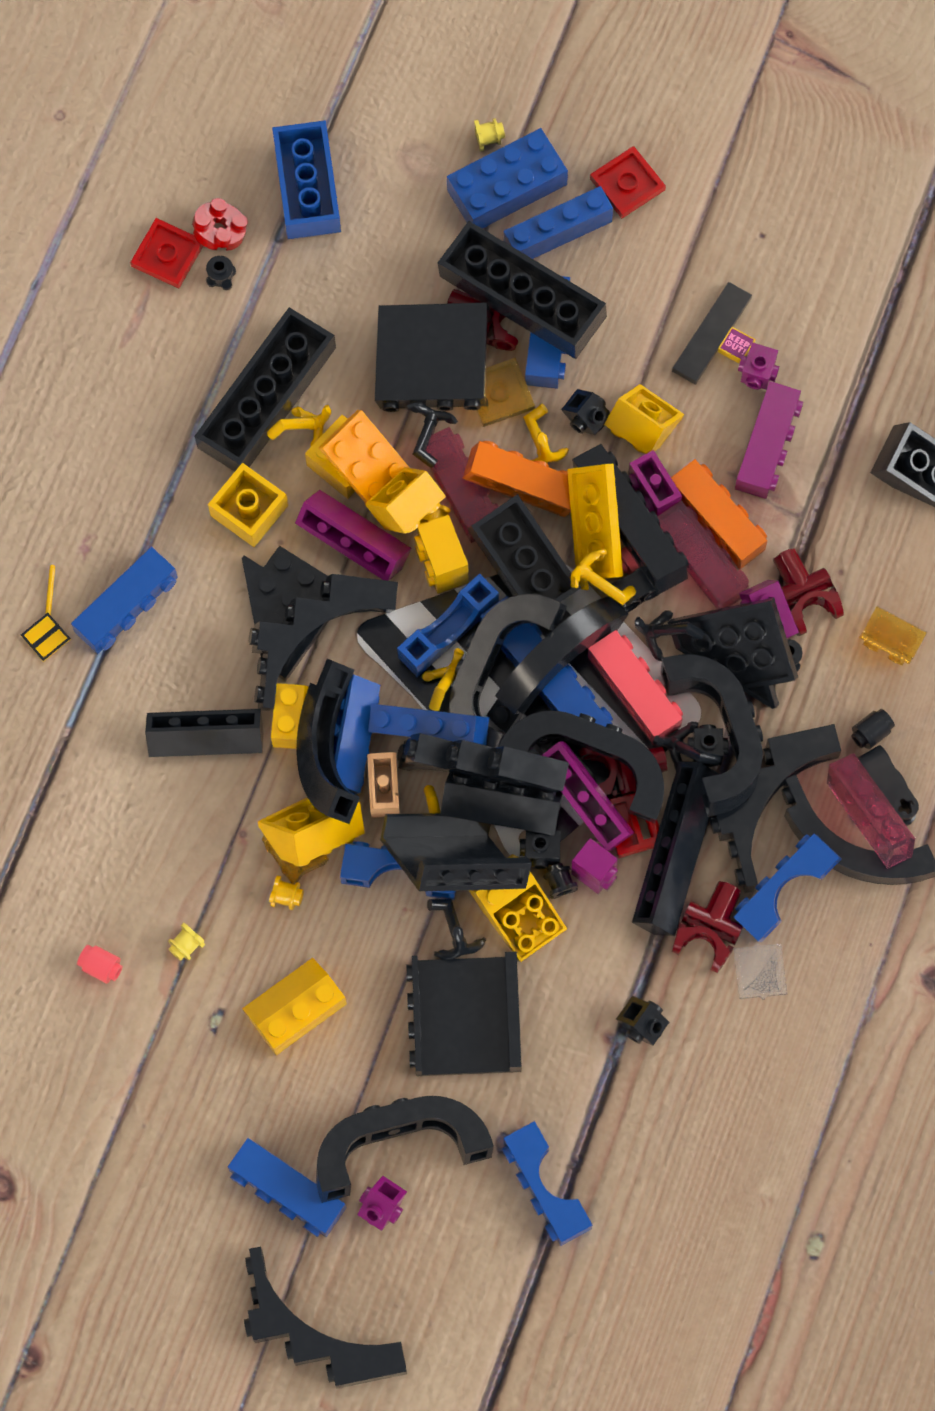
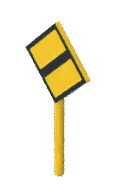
[20,564,71,662]

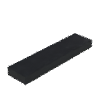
[672,282,752,385]

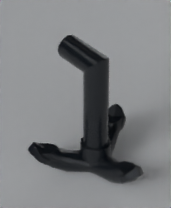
[407,403,458,468]
[635,610,704,661]
[653,721,721,770]
[427,899,487,960]

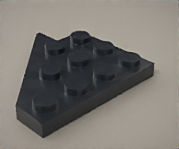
[242,545,329,682]
[667,597,798,709]

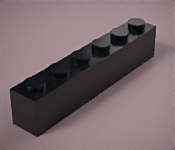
[572,444,689,594]
[632,762,719,936]

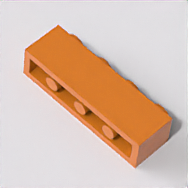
[462,441,571,517]
[671,459,768,569]

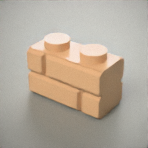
[367,752,400,818]

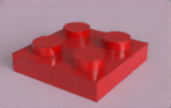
[590,146,666,219]
[130,218,203,289]

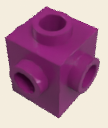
[738,342,780,390]
[357,1175,407,1231]

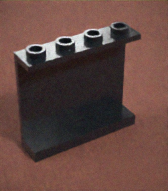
[375,303,492,412]
[380,813,532,891]
[406,951,522,1076]

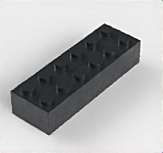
[437,221,607,359]
[194,307,336,472]

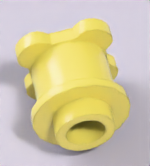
[474,118,505,152]
[168,922,205,961]

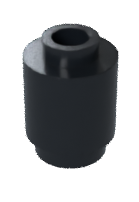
[851,709,895,750]

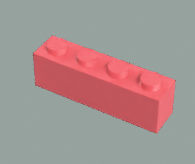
[588,630,683,744]

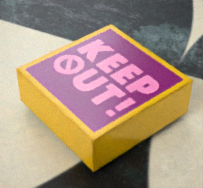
[718,327,756,364]

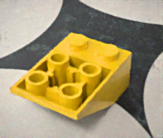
[469,854,567,962]

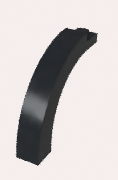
[486,596,629,734]
[296,659,360,824]
[781,775,935,885]

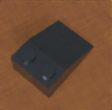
[870,422,935,507]

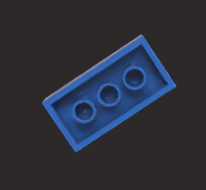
[272,120,341,239]
[447,128,568,229]

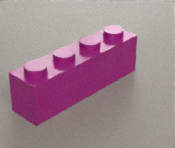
[735,381,804,499]
[295,489,412,581]
[541,741,634,851]

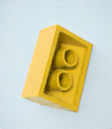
[257,798,365,866]
[242,957,347,1055]

